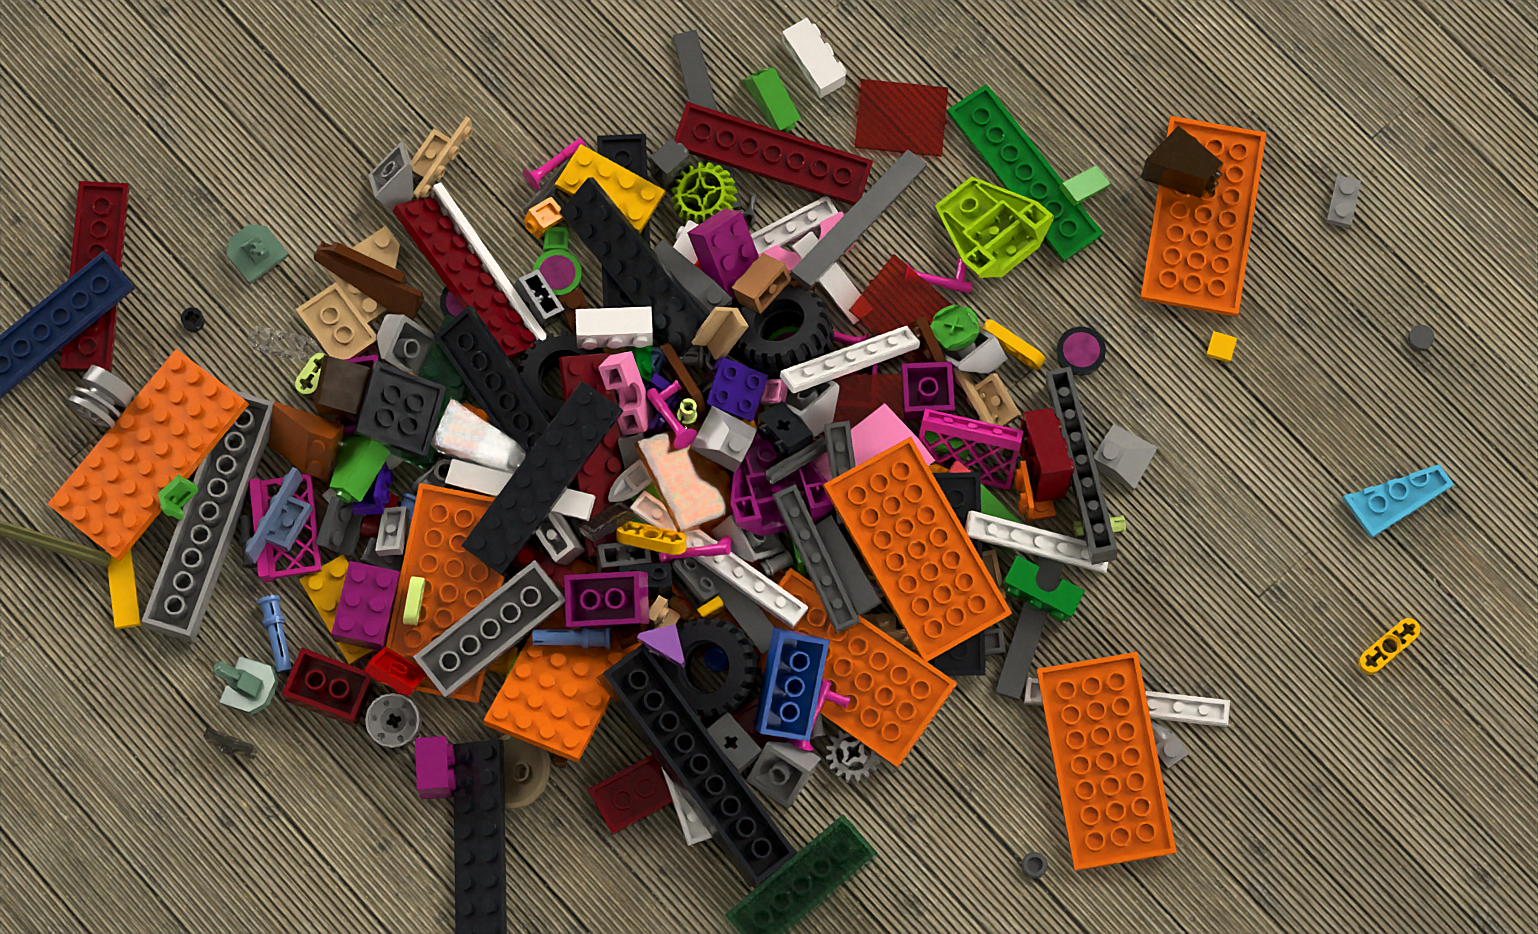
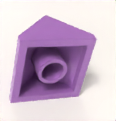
[637,624,685,669]

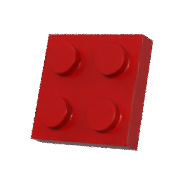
[364,647,427,697]

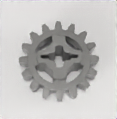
[826,730,881,783]

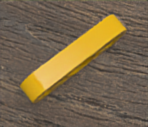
[981,319,1046,370]
[616,521,686,555]
[1358,618,1420,675]

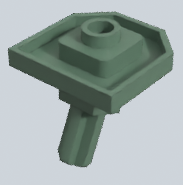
[227,224,290,285]
[212,656,279,715]

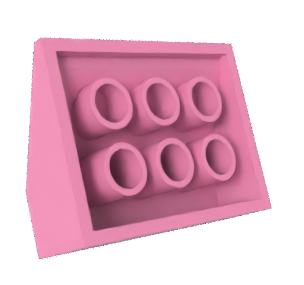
[812,404,935,481]

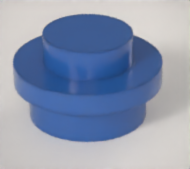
[704,646,729,672]

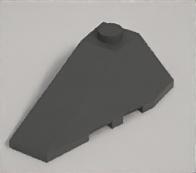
[653,239,732,316]

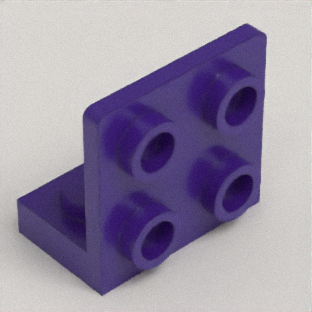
[706,357,769,422]
[647,373,681,441]

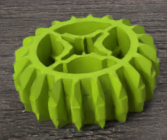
[671,162,738,225]

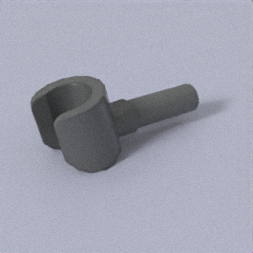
[743,194,757,227]

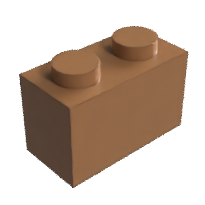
[732,253,792,314]

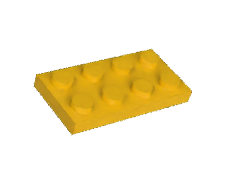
[555,144,665,233]
[299,555,388,666]

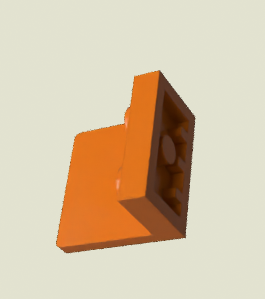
[1013,460,1056,523]

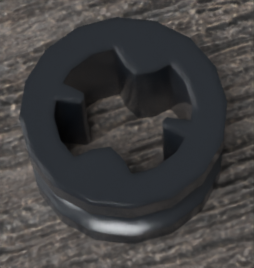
[181,307,205,332]

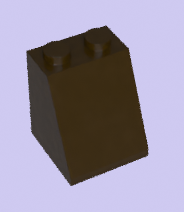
[1141,125,1223,198]
[314,355,372,424]

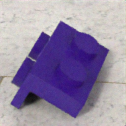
[352,461,393,515]

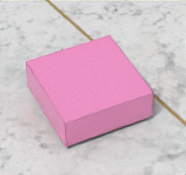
[760,379,788,406]

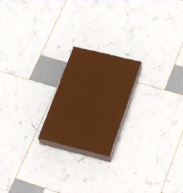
[661,343,708,426]

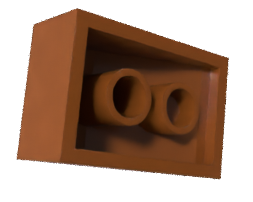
[269,402,344,481]

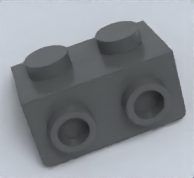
[671,557,720,610]

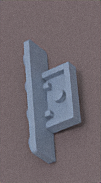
[245,467,313,563]

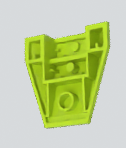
[935,176,1054,278]

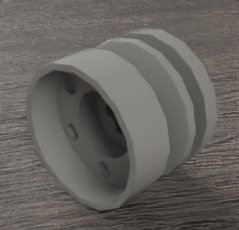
[67,365,135,430]
[365,693,422,748]

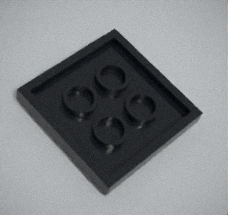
[354,361,446,459]

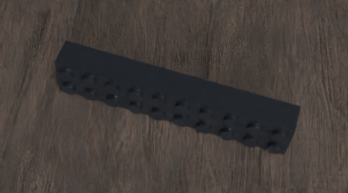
[596,643,797,887]

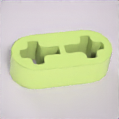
[295,353,327,398]
[403,576,425,626]

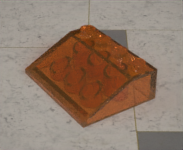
[634,424,733,533]

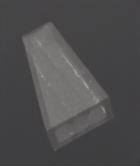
[431,399,526,474]

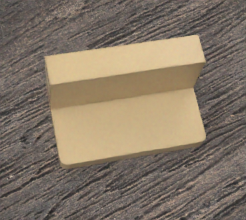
[692,307,749,360]

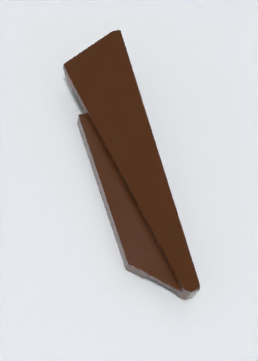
[314,241,424,321]

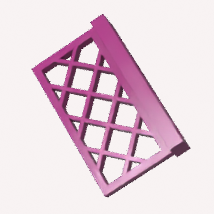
[918,408,1024,490]
[249,474,322,583]

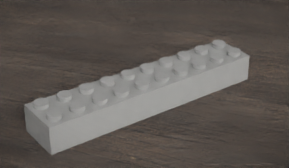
[142,389,274,643]

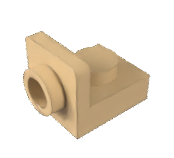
[647,595,681,629]

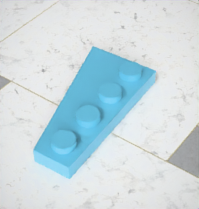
[1342,464,1454,539]

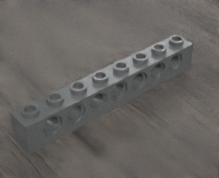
[1046,366,1117,565]

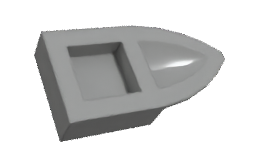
[608,459,657,502]
[1151,722,1188,770]

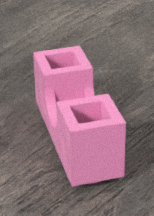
[598,351,655,436]

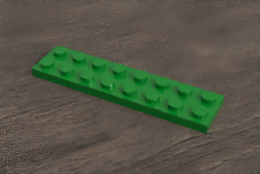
[947,84,1103,263]

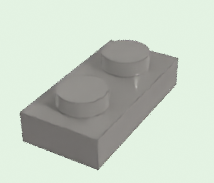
[1326,175,1361,228]
[375,506,410,556]

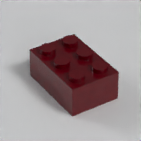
[1020,408,1074,502]
[282,647,375,727]

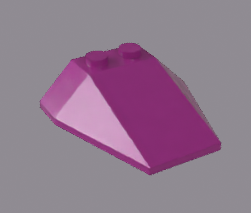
[731,434,834,536]

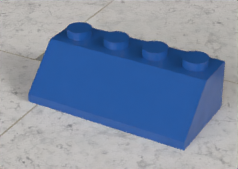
[753,628,830,741]

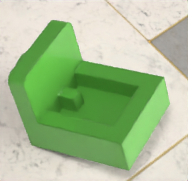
[158,475,199,520]

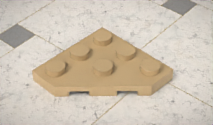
[325,226,401,325]

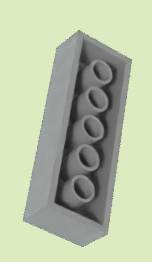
[414,560,565,698]

